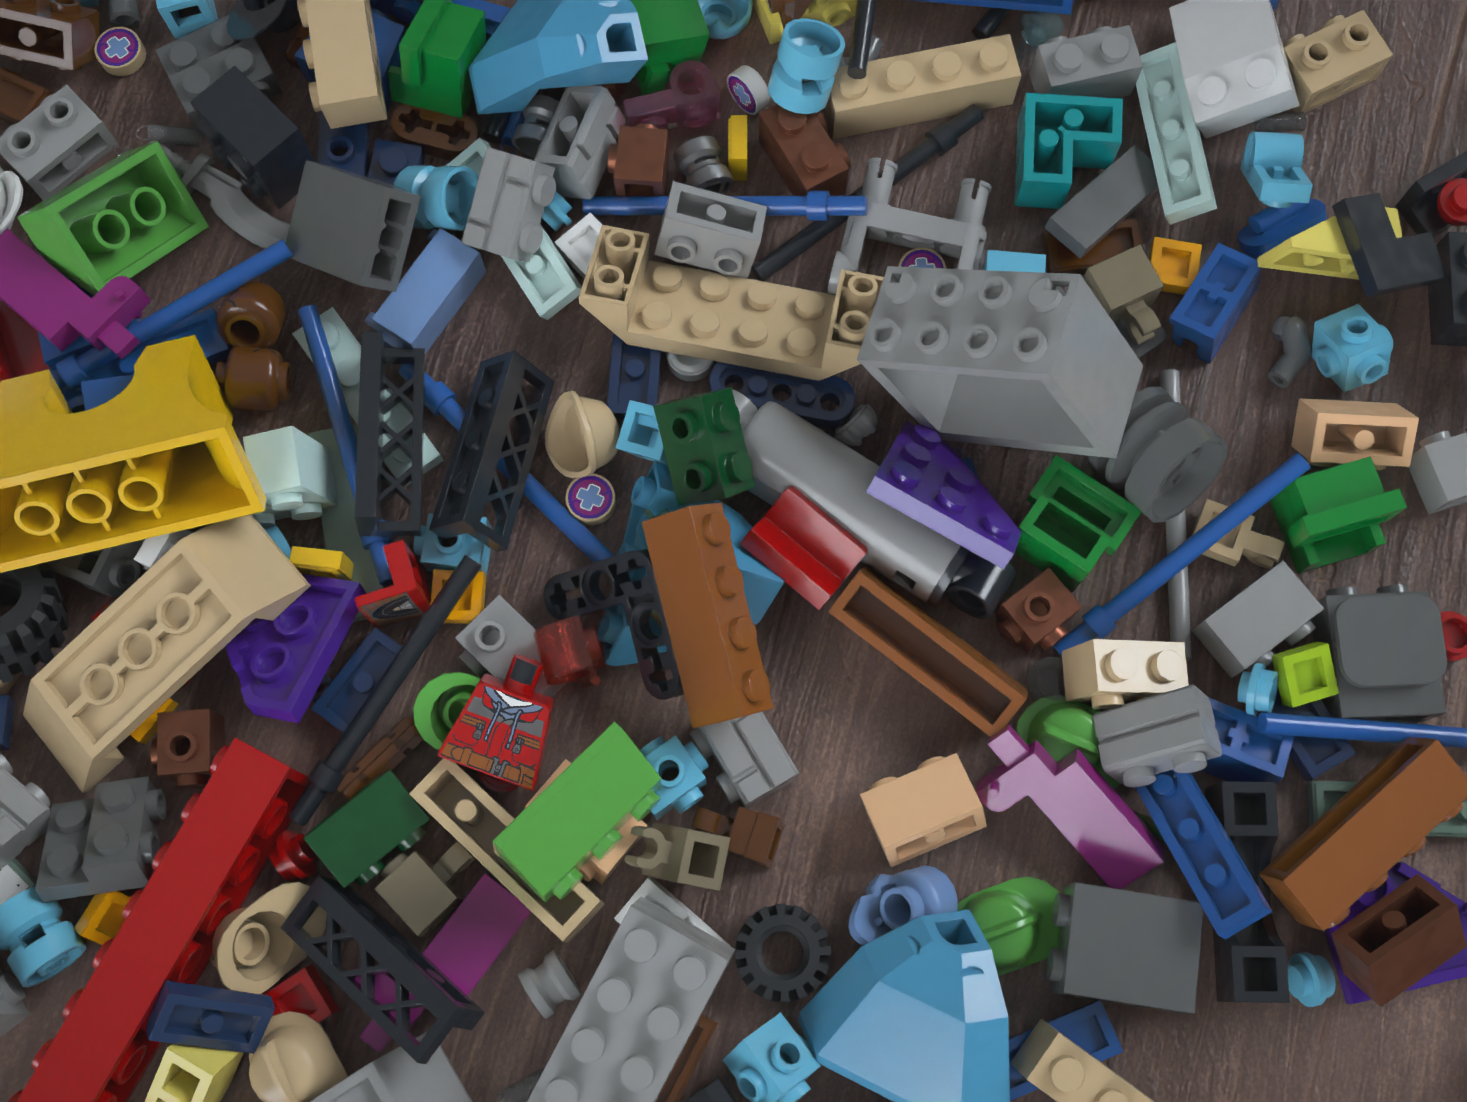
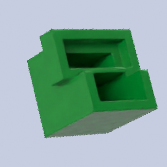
[388,0,486,119]
[631,0,710,99]
[1015,455,1142,592]
[1270,456,1407,574]

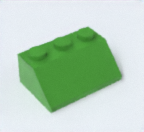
[17,141,209,296]
[492,721,661,903]

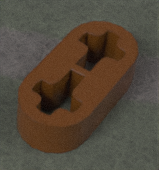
[391,103,480,161]

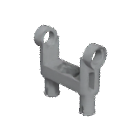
[827,158,992,295]

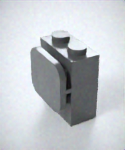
[286,160,421,292]
[1311,584,1447,722]
[1046,882,1203,1014]

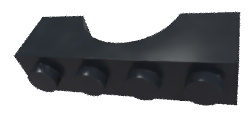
[1205,782,1290,1003]

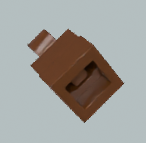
[691,806,785,870]

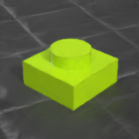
[1271,642,1339,708]

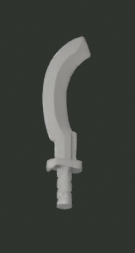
[150,140,290,249]

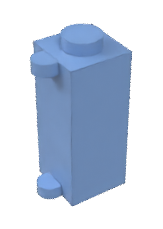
[365,228,487,354]

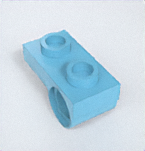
[1240,131,1313,208]

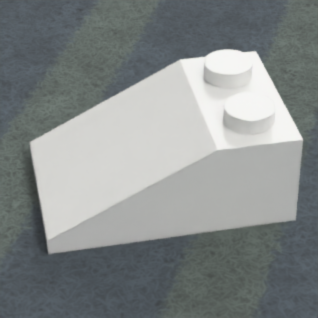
[1169,0,1300,139]

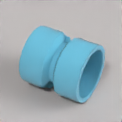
[768,18,845,114]
[394,165,479,230]
[0,886,86,987]

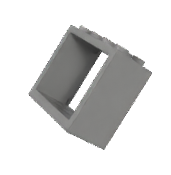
[857,266,1143,458]

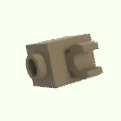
[1083,245,1164,346]
[625,822,730,891]
[375,842,477,938]

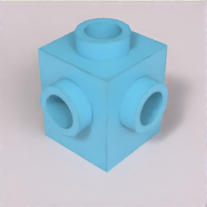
[1311,304,1393,393]
[640,735,709,820]
[723,1012,821,1102]

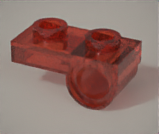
[533,615,607,689]

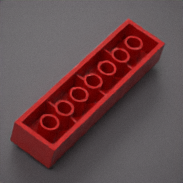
[8,738,310,1102]

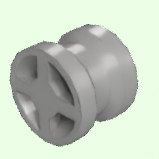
[518,950,582,1019]

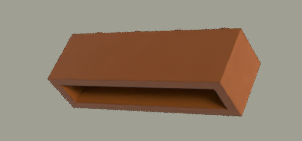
[641,502,774,729]
[828,566,1029,737]
[1259,737,1467,931]

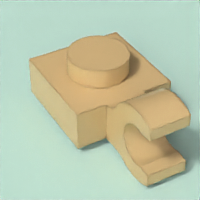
[1192,499,1285,569]

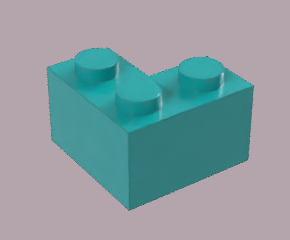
[1014,93,1123,209]

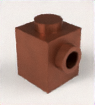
[608,123,670,196]
[995,568,1082,653]
[150,709,225,789]

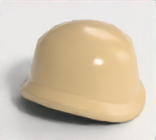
[545,391,620,478]

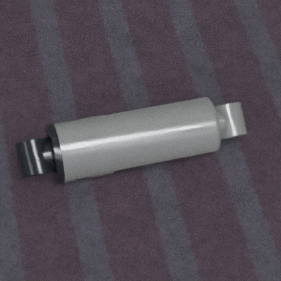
[732,389,1016,619]

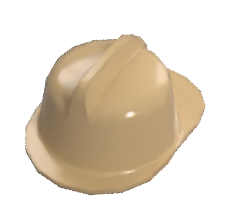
[209,882,327,994]
[249,1011,349,1102]

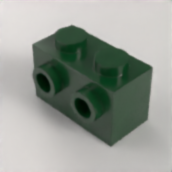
[653,387,756,506]
[304,768,429,888]

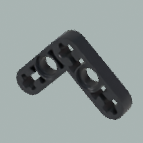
[543,549,684,700]

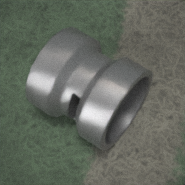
[512,95,560,158]
[674,136,734,195]

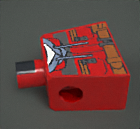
[437,654,554,791]

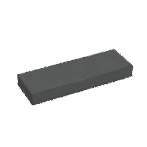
[1044,145,1159,259]

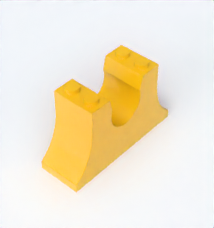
[0,335,267,573]

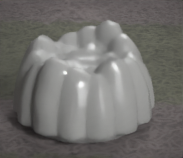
[834,404,878,446]

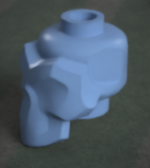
[849,865,958,945]

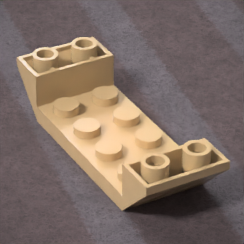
[579,225,884,381]
[23,514,311,793]

